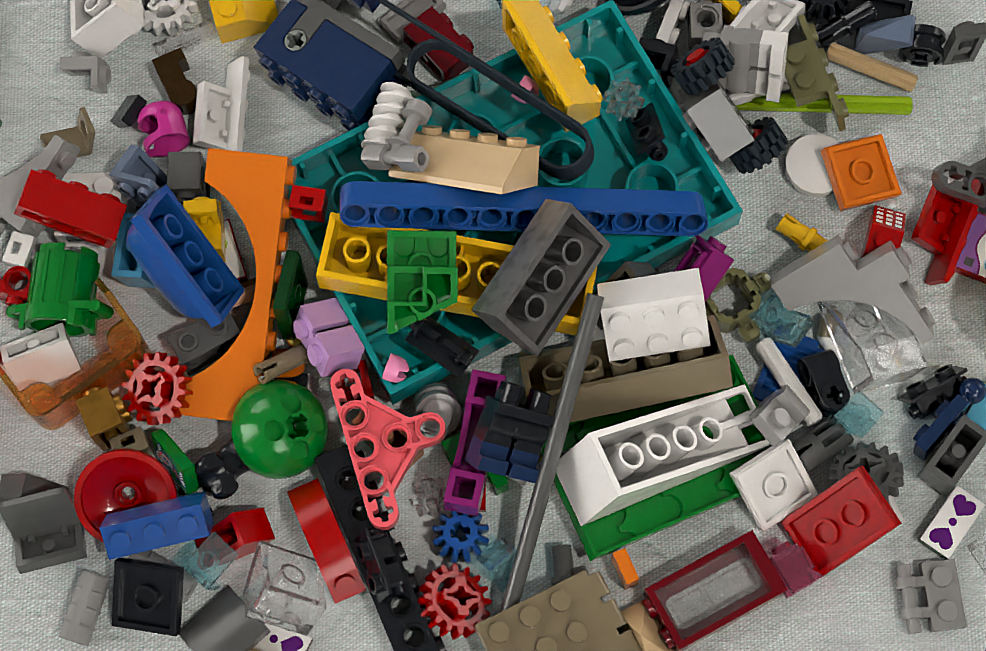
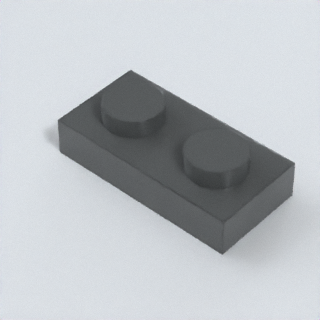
[942,21,986,65]

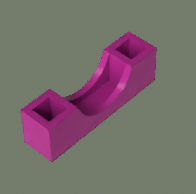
[443,369,506,517]

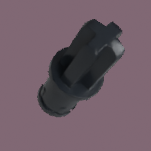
[816,1,878,48]

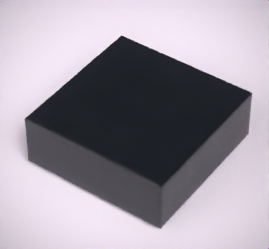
[110,94,147,128]

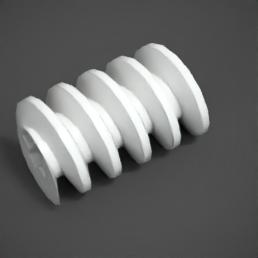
[361,82,415,149]

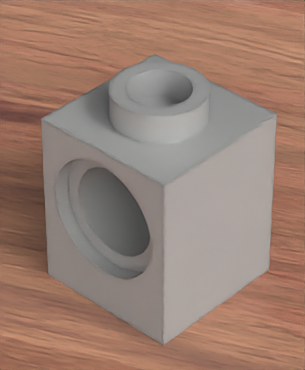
[688,0,723,51]

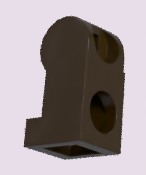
[152,47,197,115]

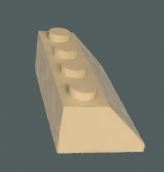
[388,125,540,194]

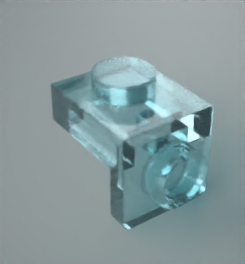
[754,294,814,348]
[836,391,884,438]

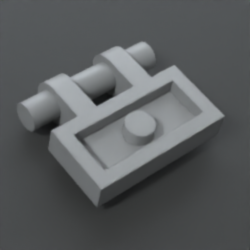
[896,559,967,634]

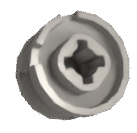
[412,383,462,436]

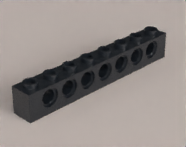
[314,445,447,651]

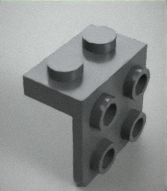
[0,488,87,574]

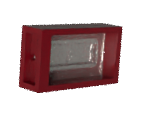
[641,530,788,651]

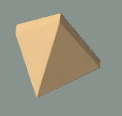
[621,601,674,651]

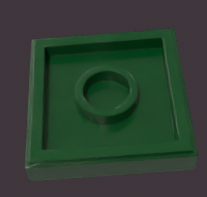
[272,250,309,341]

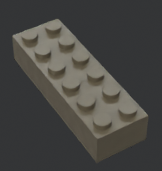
[518,315,733,422]

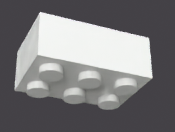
[597,268,710,362]

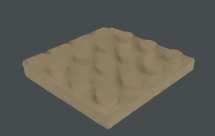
[474,570,642,651]

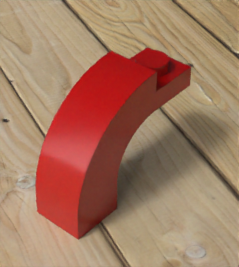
[287,478,366,604]

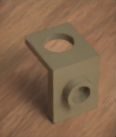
[40,107,95,158]

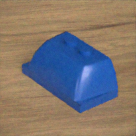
[126,184,244,328]

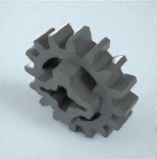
[829,442,904,503]

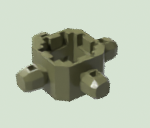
[705,267,771,343]

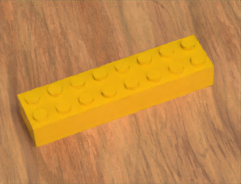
[316,212,598,336]

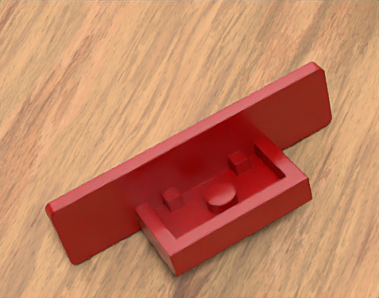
[911,179,984,286]

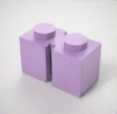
[293,297,365,377]

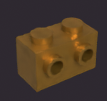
[75,387,134,452]

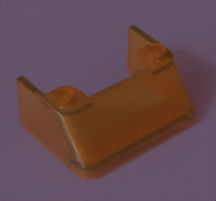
[0,278,151,430]

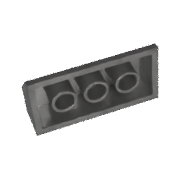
[471,199,611,356]

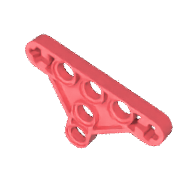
[330,369,446,530]

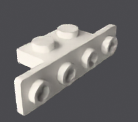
[721,0,805,33]
[193,56,250,152]

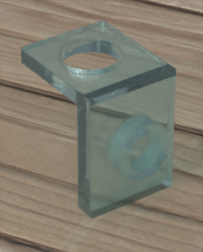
[182,532,239,590]

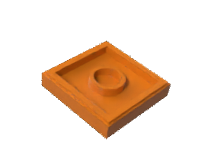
[820,134,902,212]

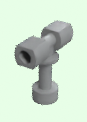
[361,98,432,172]

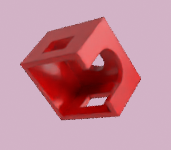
[288,185,328,223]

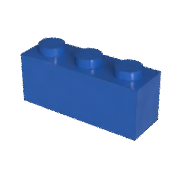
[100,491,214,560]

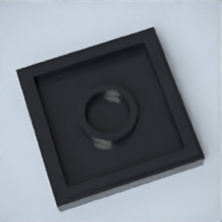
[112,557,184,636]

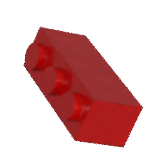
[14,169,127,249]

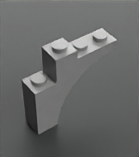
[0,135,81,238]
[771,234,936,344]

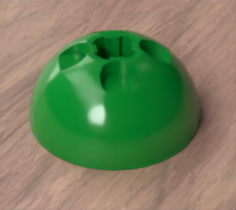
[231,379,328,479]

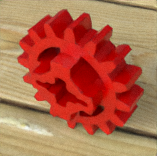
[121,352,193,425]
[417,563,492,640]

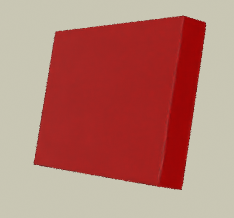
[780,466,902,579]

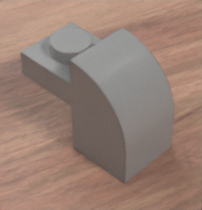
[749,385,810,447]

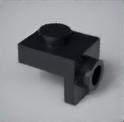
[639,37,679,88]

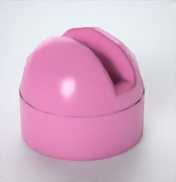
[511,75,539,104]
[381,353,409,383]

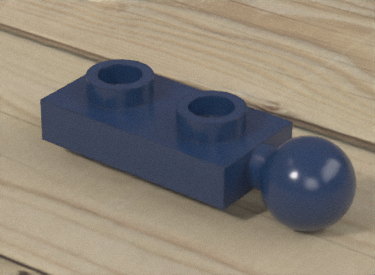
[913,377,986,461]

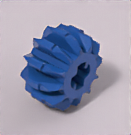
[432,511,489,564]

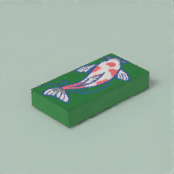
[151,428,198,495]

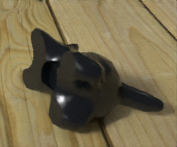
[178,438,251,500]

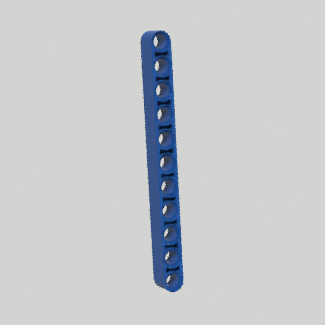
[339,181,708,236]

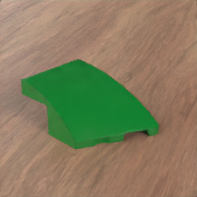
[387,230,458,334]

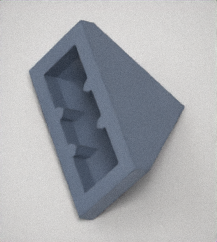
[854,14,916,54]

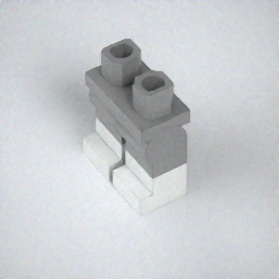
[702,25,789,102]

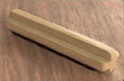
[826,43,918,92]

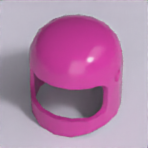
[137,101,190,158]

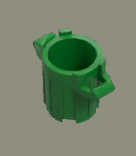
[6,242,114,337]

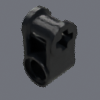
[797,349,851,417]

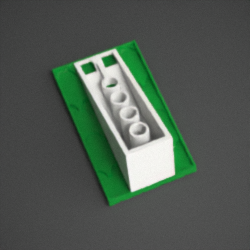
[540,354,772,561]

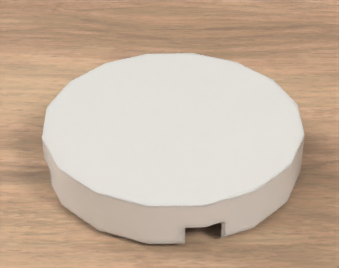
[784,134,840,197]

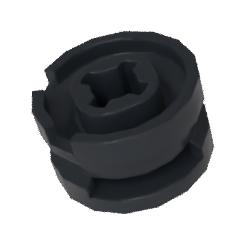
[898,24,946,67]

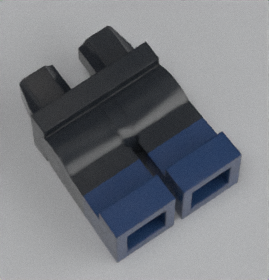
[465,380,555,484]

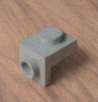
[60,52,111,93]

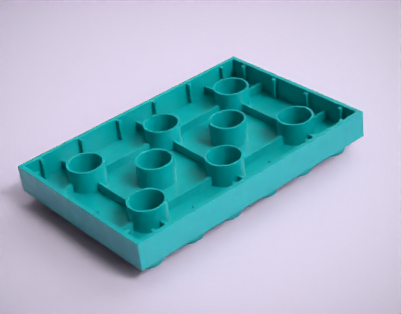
[288,0,743,405]

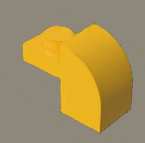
[183,197,226,262]

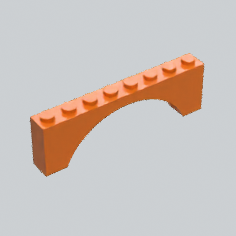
[179,148,297,421]

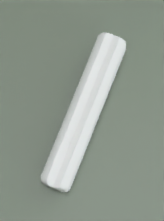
[755,337,822,426]

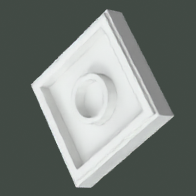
[729,438,819,532]

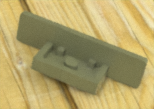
[785,14,849,131]

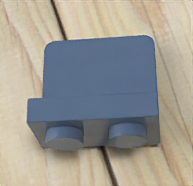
[109,144,167,210]

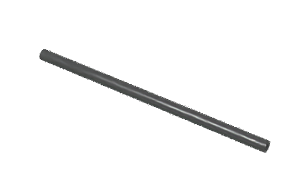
[499,293,604,613]

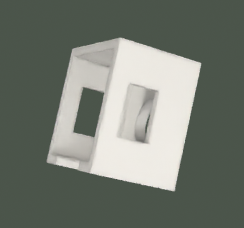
[2,231,41,272]

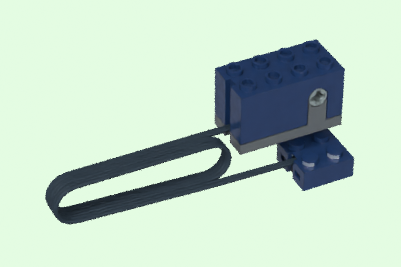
[253,0,594,180]

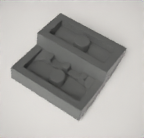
[179,585,271,651]

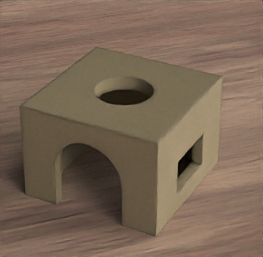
[109,426,154,456]

